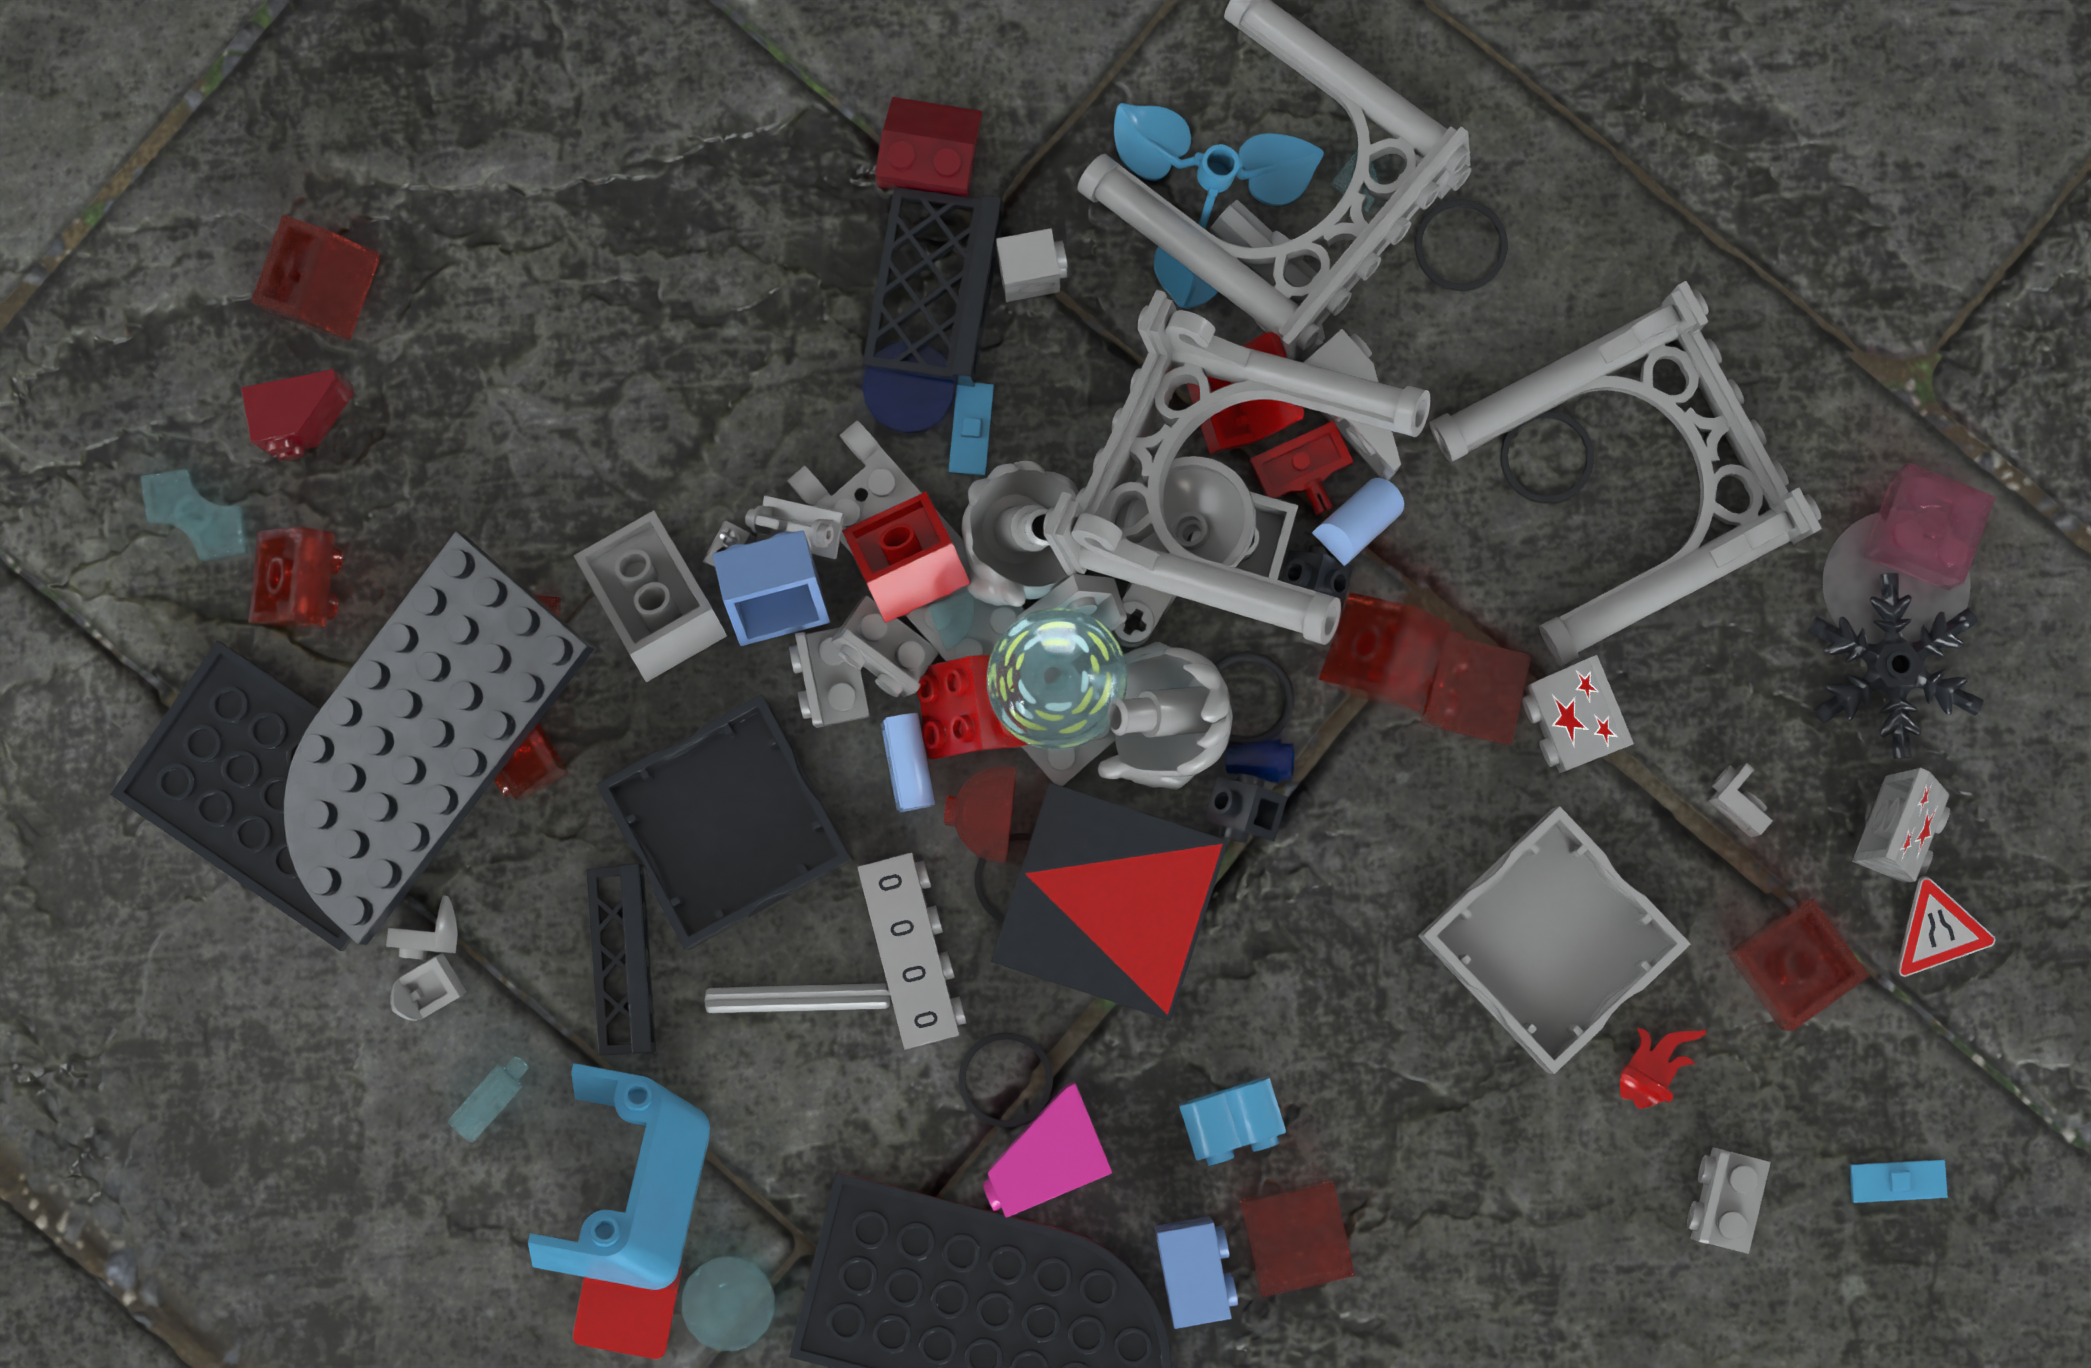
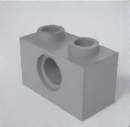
[996,228,1068,302]

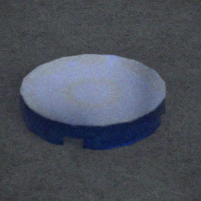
[862,341,955,433]

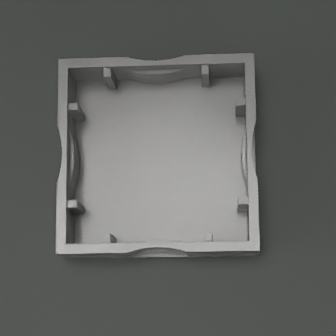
[1418,806,1691,1074]

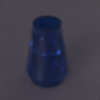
[1226,738,1295,785]

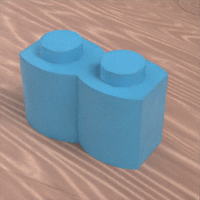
[1179,1076,1287,1166]

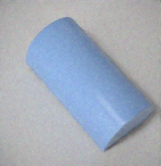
[1312,478,1404,566]
[880,713,936,813]

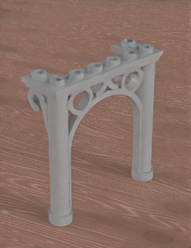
[1078,0,1471,362]
[1429,281,1822,666]
[1043,290,1430,645]

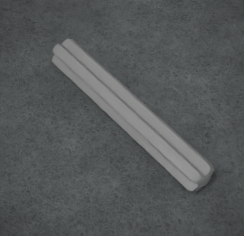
[705,983,890,1013]

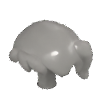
[961,461,1083,607]
[1087,642,1233,790]

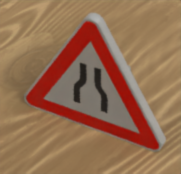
[1896,876,1996,977]

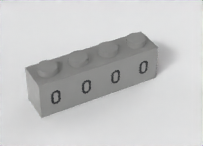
[857,853,967,1050]

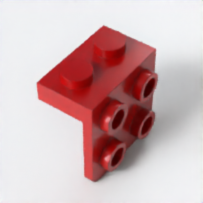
[1187,332,1304,454]
[917,653,1027,759]
[573,1266,683,1359]

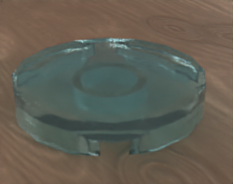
[682,1256,775,1351]

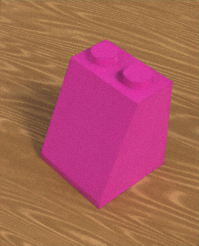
[983,1081,1112,1218]

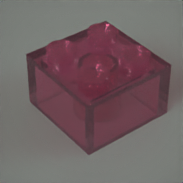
[1863,463,1996,590]

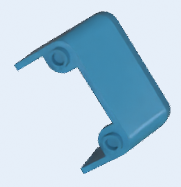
[528,1063,710,1290]

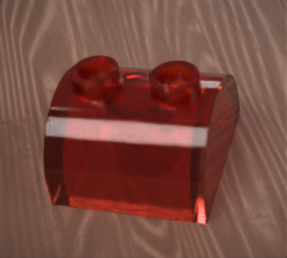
[249,527,342,629]
[944,766,1017,865]

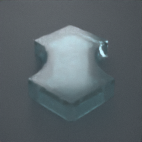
[141,469,249,561]

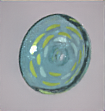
[986,608,1128,750]

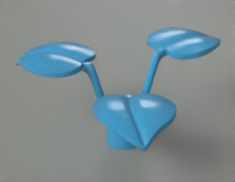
[1114,103,1324,309]

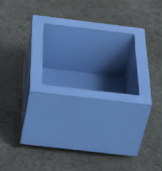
[712,530,830,646]
[1155,1216,1238,1329]

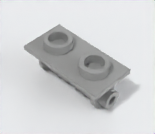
[745,496,845,559]

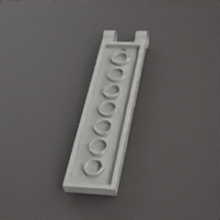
[787,420,1115,787]

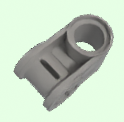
[1110,582,1176,648]

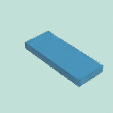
[949,383,994,476]
[1849,1159,1948,1203]

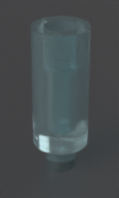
[448,1055,529,1143]

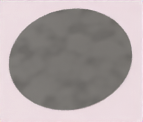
[1823,510,1971,657]

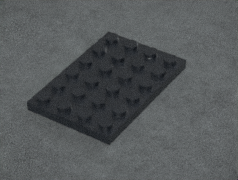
[110,640,352,951]

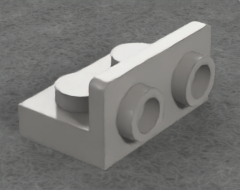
[1015,574,1127,661]
[831,595,938,697]
[789,627,870,728]
[1687,1147,1771,1254]

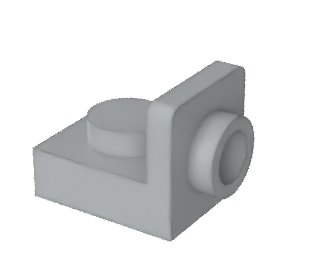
[1709,763,1773,837]

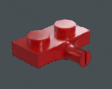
[1249,420,1353,516]

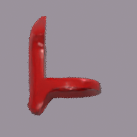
[1620,1028,1706,1109]

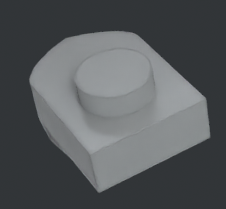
[386,895,458,960]
[390,952,467,1021]

